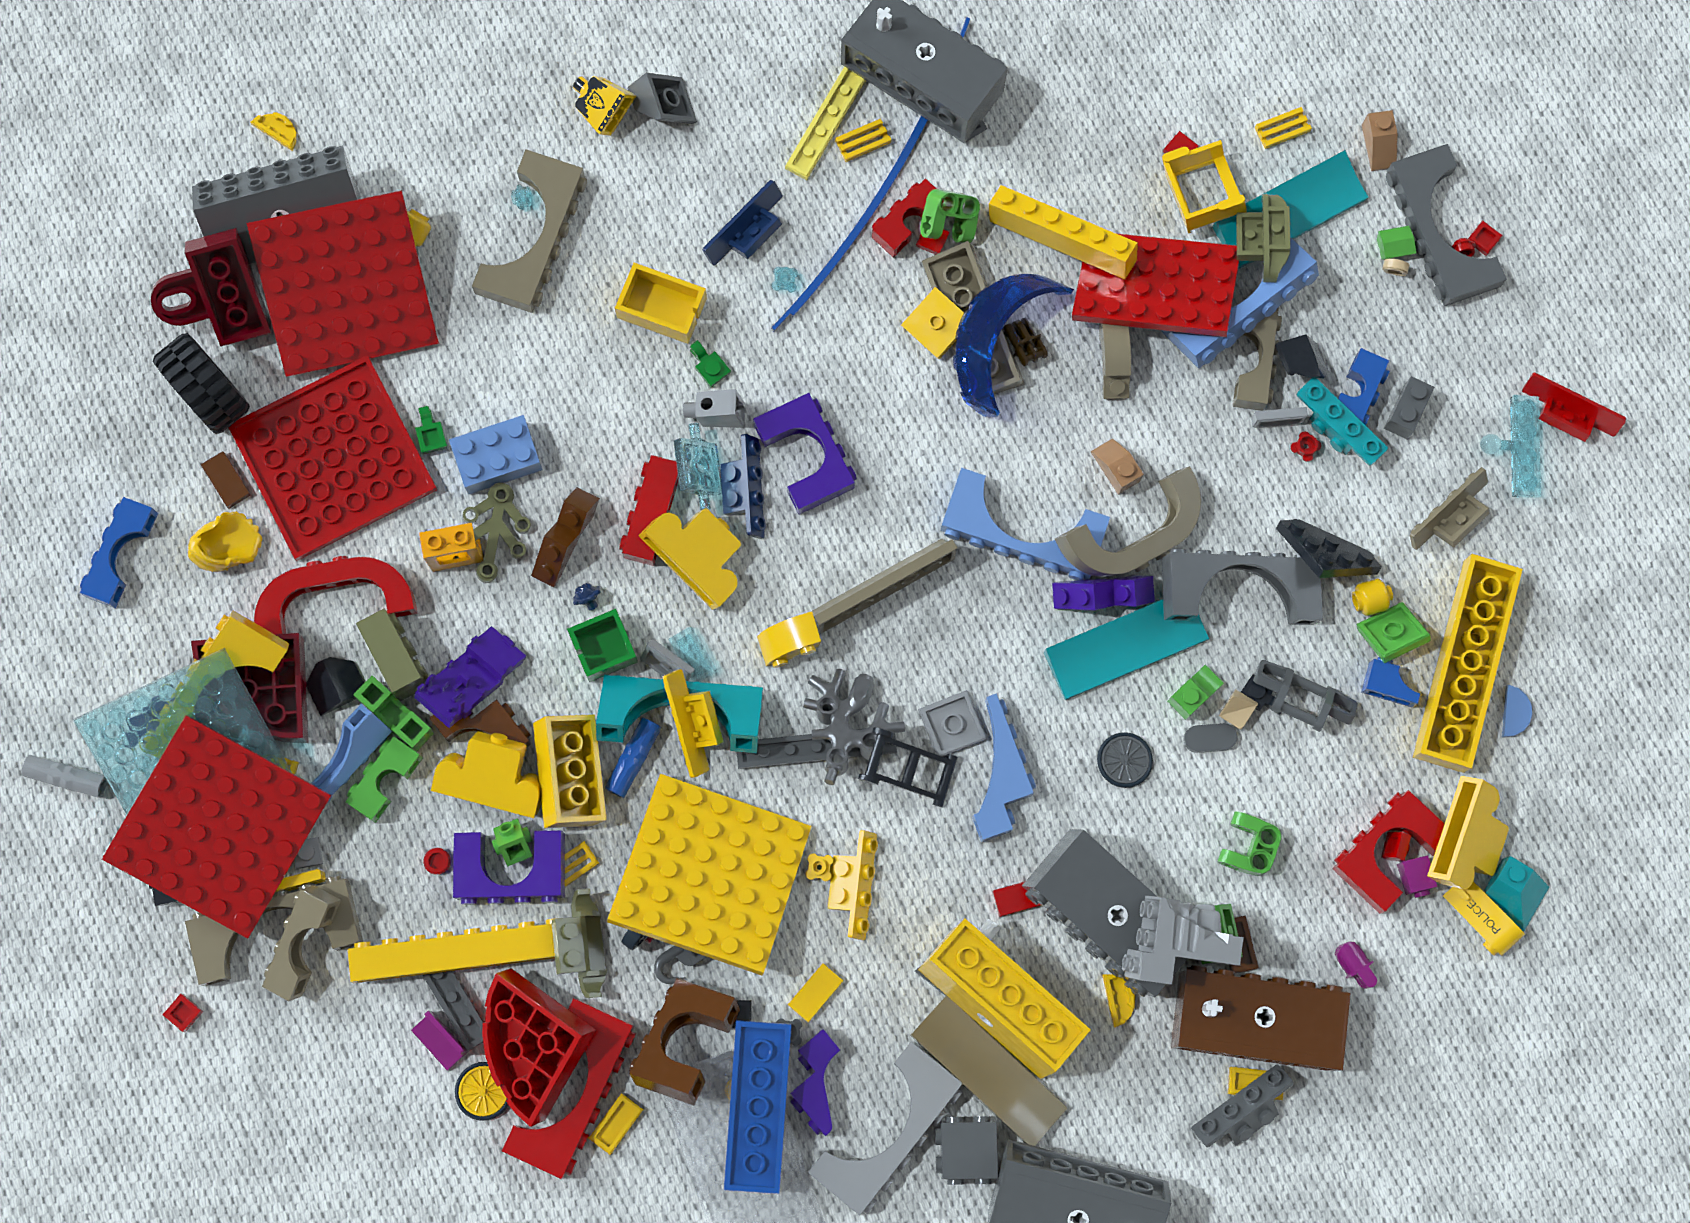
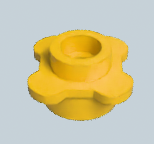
[805,853,834,882]

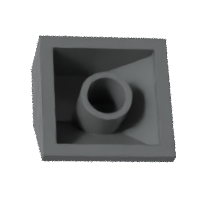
[627,72,697,124]

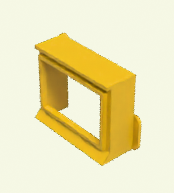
[1162,140,1247,234]

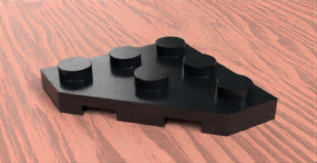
[1276,519,1382,578]

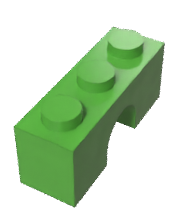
[353,675,434,752]
[346,737,423,823]

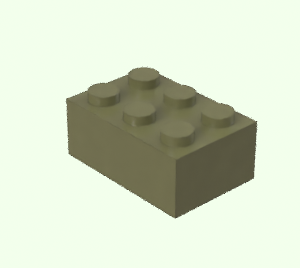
[356,608,429,701]

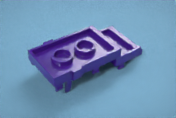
[414,626,526,728]

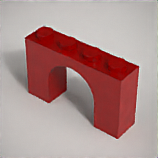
[1332,790,1445,914]

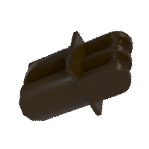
[1003,317,1048,366]

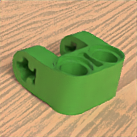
[920,189,980,243]
[1217,811,1281,876]

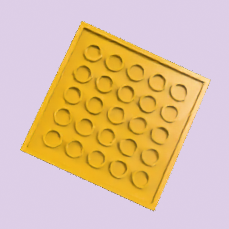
[607,774,812,976]

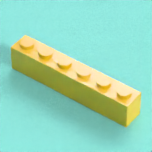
[989,185,1137,279]

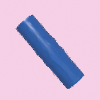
[604,717,662,798]

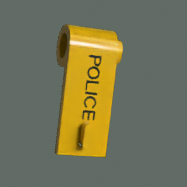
[1443,881,1525,956]

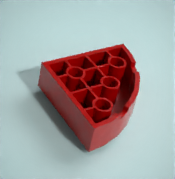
[482,968,596,1127]

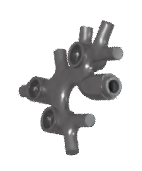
[803,669,905,785]

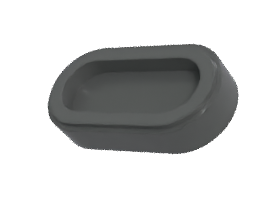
[1183,723,1237,753]

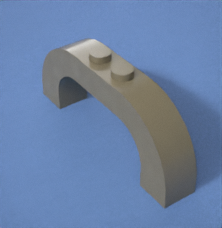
[1055,466,1201,577]

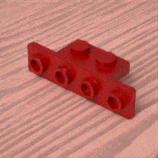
[1522,372,1627,442]

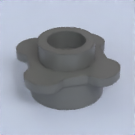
[776,1018,802,1046]

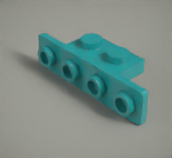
[1296,378,1388,466]

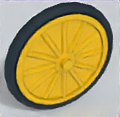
[455,1062,508,1121]

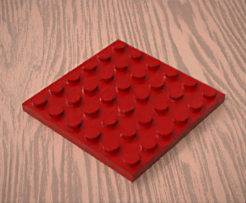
[247,190,439,377]
[229,355,437,561]
[101,715,332,939]

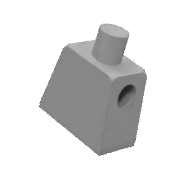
[683,389,745,428]

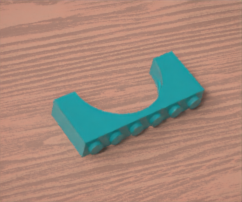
[596,675,763,753]

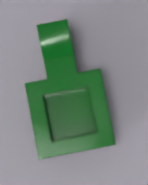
[690,340,731,388]
[415,406,448,454]

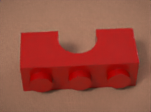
[872,178,944,258]

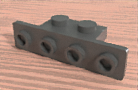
[1191,1064,1294,1148]

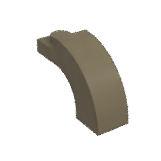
[1099,323,1131,399]

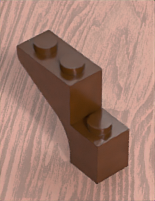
[531,487,600,588]
[430,699,531,748]

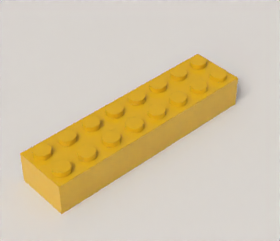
[1412,554,1523,773]

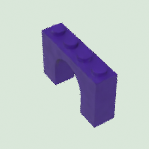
[753,393,857,515]
[453,830,565,905]

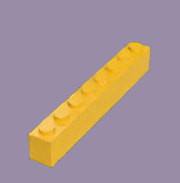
[347,918,556,984]

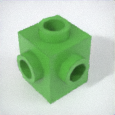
[492,818,533,867]

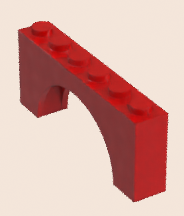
[502,998,636,1179]

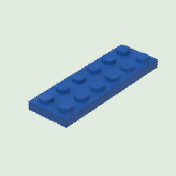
[724,1020,791,1194]

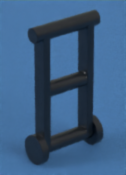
[858,727,958,808]

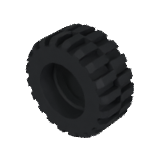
[153,333,250,434]

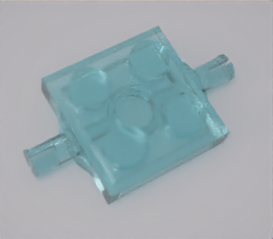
[674,423,722,511]

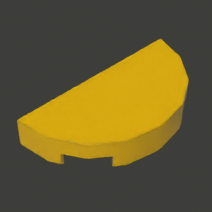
[250,112,297,151]
[1102,974,1135,1028]

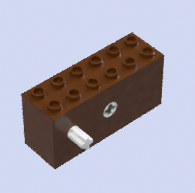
[1171,965,1351,1072]

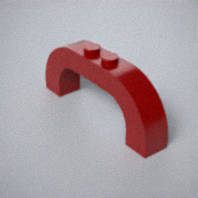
[254,556,418,635]

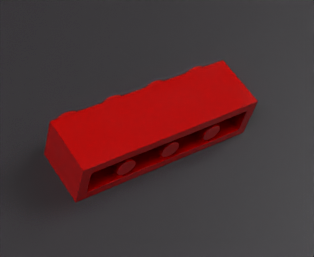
[619,455,682,566]

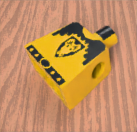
[573,76,636,136]

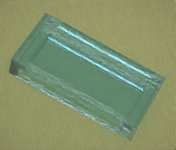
[668,626,718,682]

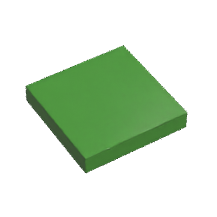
[1356,602,1431,663]

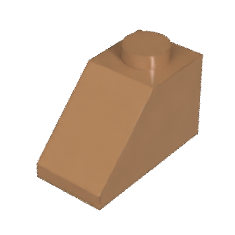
[1362,110,1398,171]
[1091,438,1144,495]

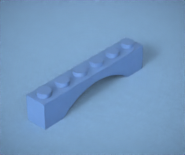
[311,704,392,803]

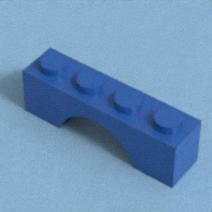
[80,497,159,609]

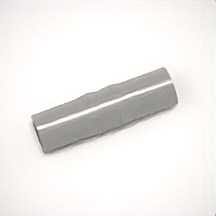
[22,755,108,798]

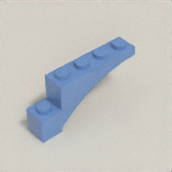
[972,693,1036,842]

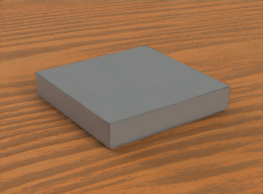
[918,690,987,757]

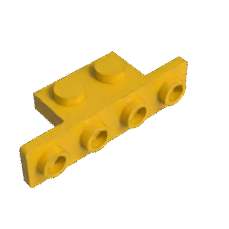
[663,669,724,778]
[827,830,878,940]

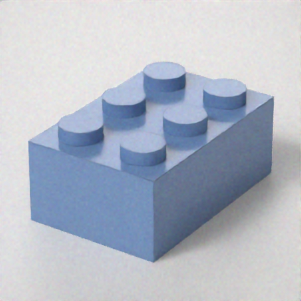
[449,415,543,495]

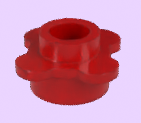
[1290,431,1322,462]

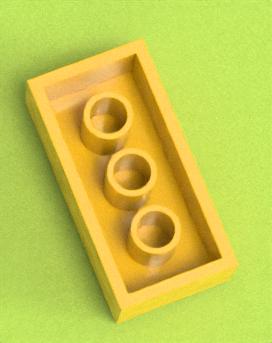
[533,714,607,828]

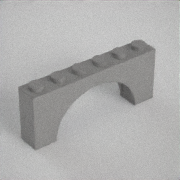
[808,1041,963,1216]

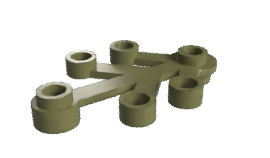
[462,483,531,583]

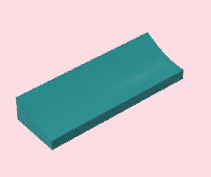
[1212,150,1368,269]
[1044,600,1209,700]

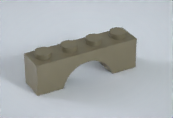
[1233,307,1282,411]
[262,885,341,1001]

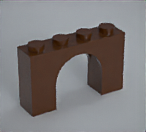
[629,978,740,1106]

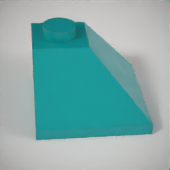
[1484,856,1549,932]

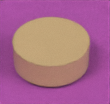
[1382,259,1410,276]

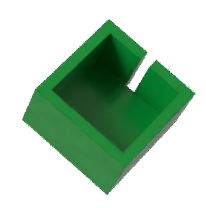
[567,609,638,683]

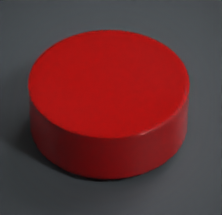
[423,848,451,875]

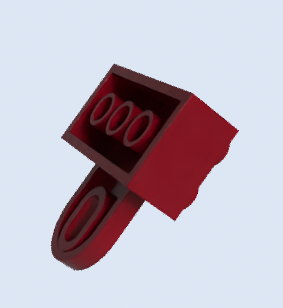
[151,228,271,347]

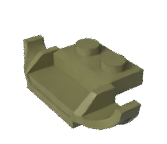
[1236,194,1290,282]
[551,889,607,998]

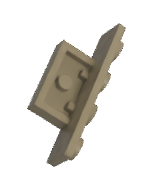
[1410,467,1490,550]

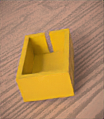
[615,262,707,344]

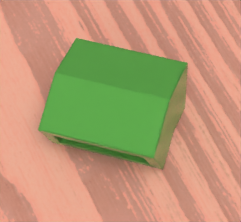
[1377,226,1416,260]

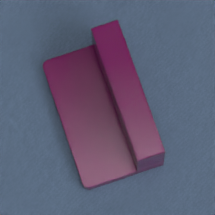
[411,1010,469,1071]

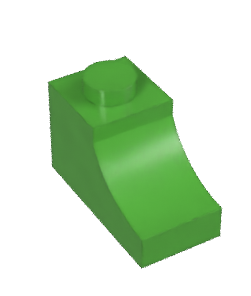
[1167,664,1224,720]

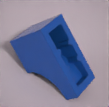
[1361,657,1420,708]

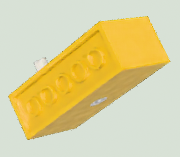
[918,918,1091,1079]

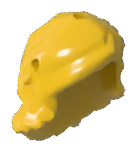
[188,511,262,572]

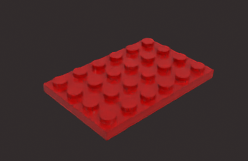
[1072,233,1239,337]

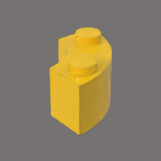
[757,611,821,668]

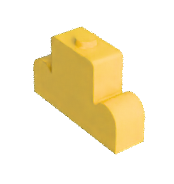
[639,508,741,610]
[431,731,541,818]
[1427,776,1509,889]

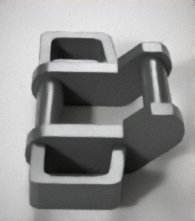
[1253,660,1358,732]

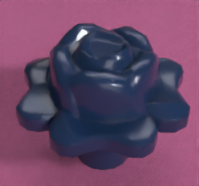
[573,583,601,611]

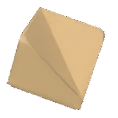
[1219,689,1258,730]

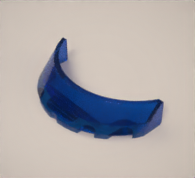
[953,274,1074,417]

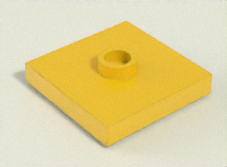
[901,287,974,359]

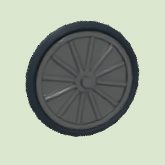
[1097,732,1153,788]

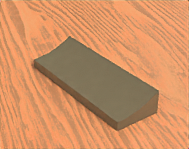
[922,241,1025,401]
[812,539,957,635]
[910,995,1067,1146]

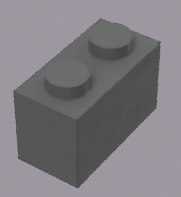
[1384,376,1435,439]

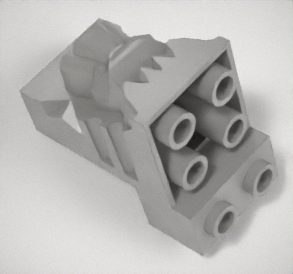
[1122,895,1243,985]

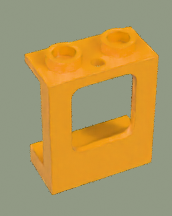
[419,523,484,572]

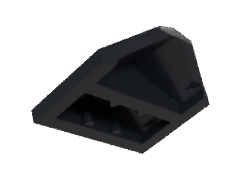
[1275,334,1329,379]
[306,657,364,716]

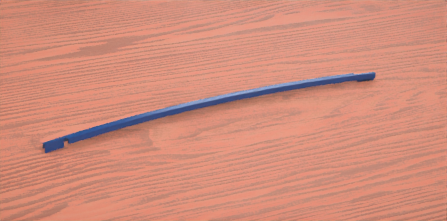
[771,17,970,332]

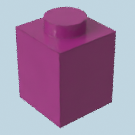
[1397,855,1438,898]

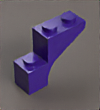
[1052,575,1155,610]
[790,1029,841,1136]

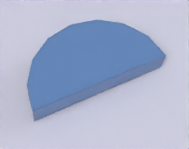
[1502,685,1532,737]

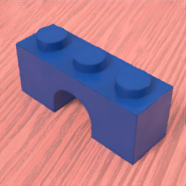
[1337,348,1390,425]

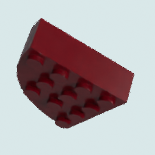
[191,633,309,743]

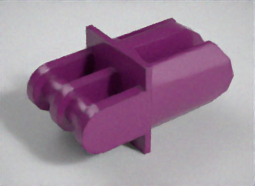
[1335,941,1377,989]

